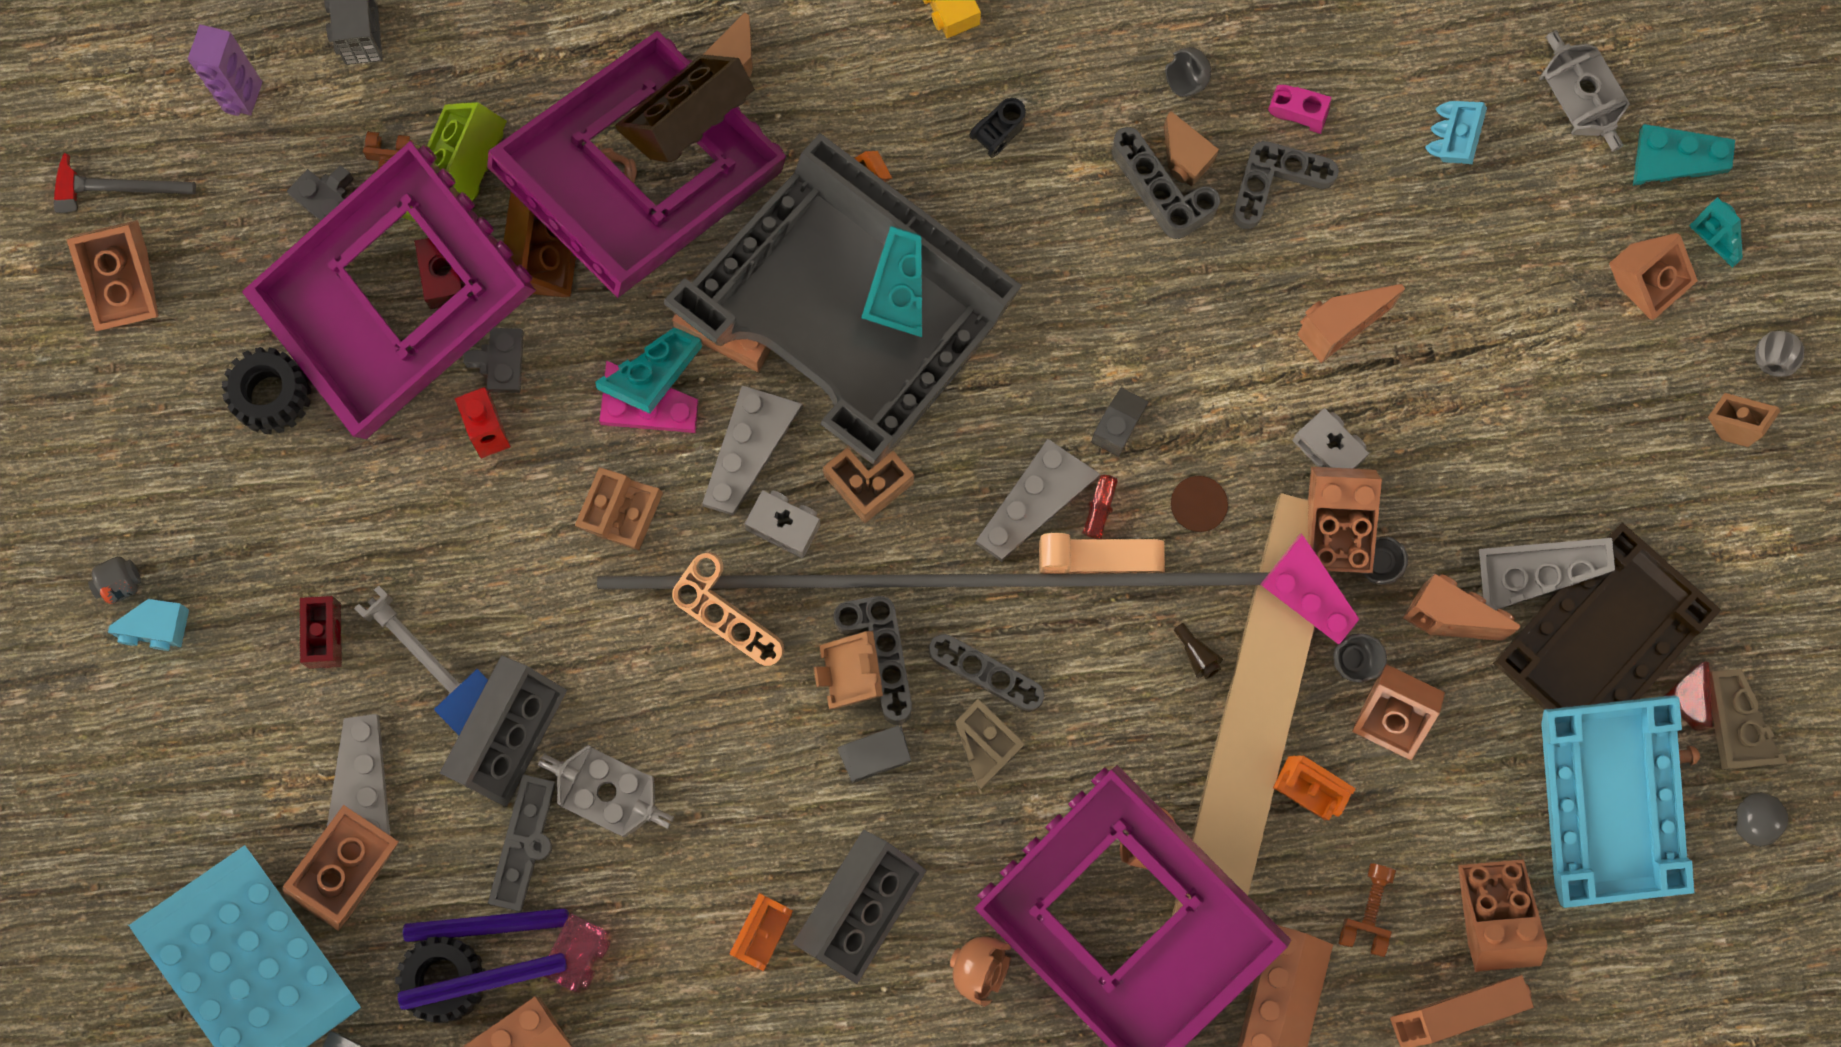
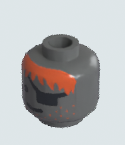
[88,556,141,604]

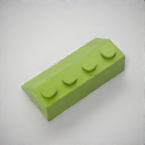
[402,102,507,223]

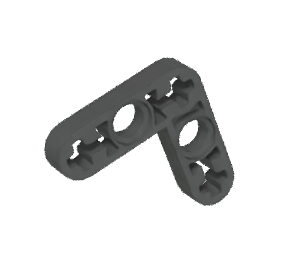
[1233,141,1339,229]

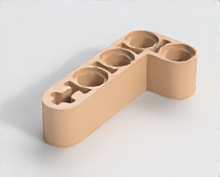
[1039,533,1165,574]
[672,552,784,666]

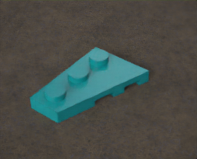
[861,225,922,337]

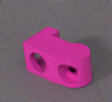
[1268,85,1331,134]

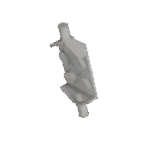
[1540,30,1630,152]
[538,745,674,837]

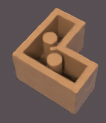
[823,447,914,523]

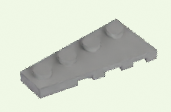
[702,386,803,516]
[975,439,1101,562]
[1479,538,1615,610]
[327,714,390,835]

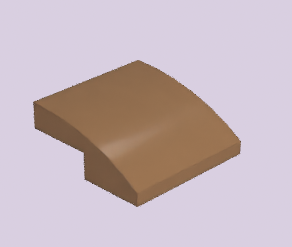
[575,467,663,551]

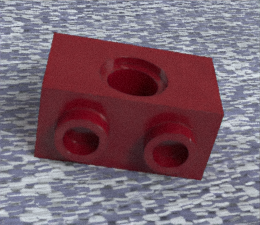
[414,238,466,309]
[300,596,342,669]

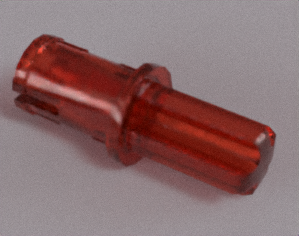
[1082,474,1118,539]

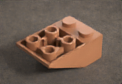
[1308,467,1382,573]
[1403,574,1521,641]
[1458,860,1548,972]

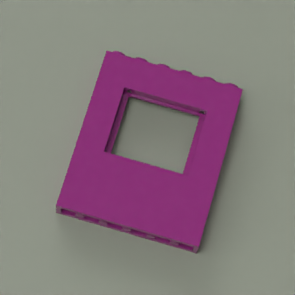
[487,30,786,298]
[242,141,536,439]
[974,765,1291,1047]

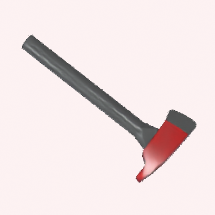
[54,153,196,213]

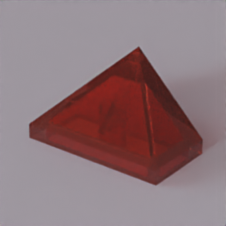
[1663,662,1712,731]

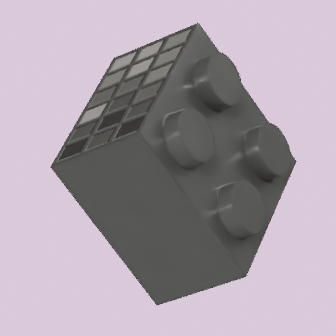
[324,0,383,65]

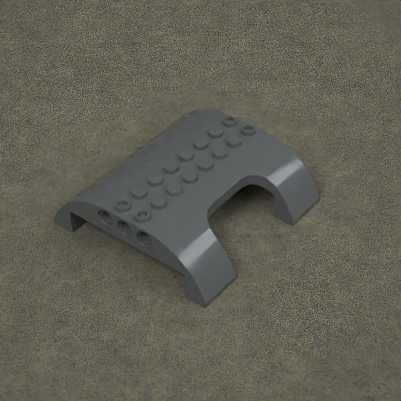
[664,133,1022,465]

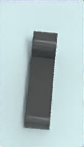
[1112,127,1220,239]
[834,596,912,725]

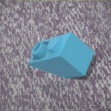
[108,599,189,651]

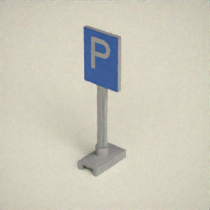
[354,586,488,735]

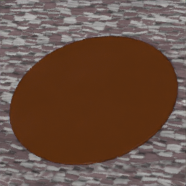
[1171,476,1228,532]

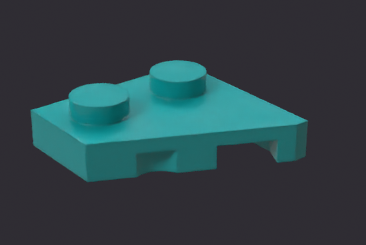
[1689,197,1743,268]

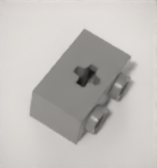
[1292,408,1369,469]
[744,490,821,559]

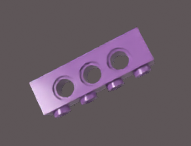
[188,24,262,116]

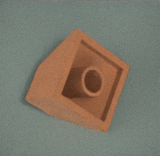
[1609,233,1698,320]

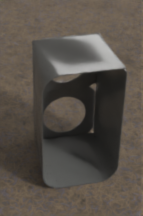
[837,725,911,784]

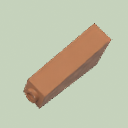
[1390,975,1534,1047]

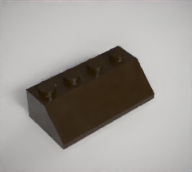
[615,54,755,163]

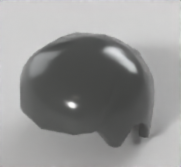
[1165,47,1212,97]
[1362,536,1408,585]
[1333,633,1387,683]
[1736,792,1788,847]

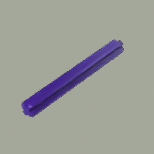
[403,908,569,942]
[397,953,567,1010]

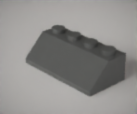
[440,655,567,807]
[793,829,927,984]

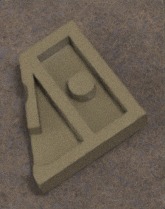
[955,699,1025,790]

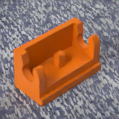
[1273,755,1356,820]
[729,893,793,972]

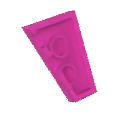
[599,361,699,433]
[1261,533,1359,645]

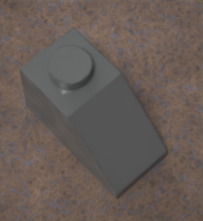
[1091,387,1149,457]

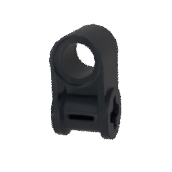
[969,98,1026,158]

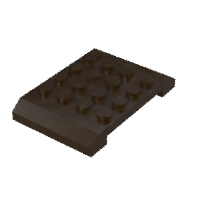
[1493,522,1721,710]

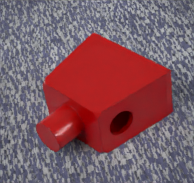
[455,387,511,459]

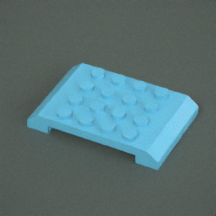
[1541,695,1694,908]
[128,845,361,1047]

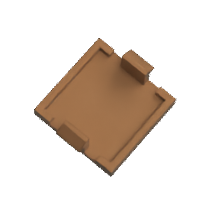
[814,631,883,709]

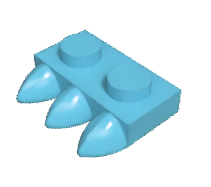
[1425,101,1487,164]

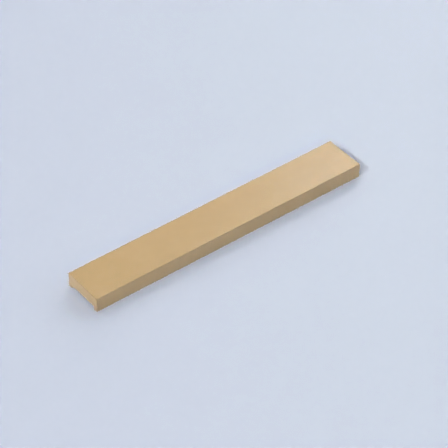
[1172,493,1328,916]

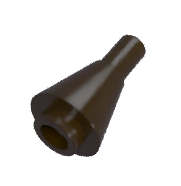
[1174,623,1223,679]

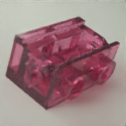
[544,913,611,993]

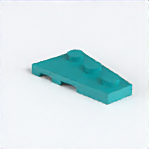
[1633,124,1735,186]
[595,327,702,414]

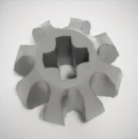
[1755,331,1804,377]

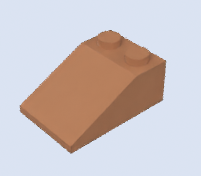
[66,220,159,332]
[1297,284,1405,363]
[283,805,399,931]

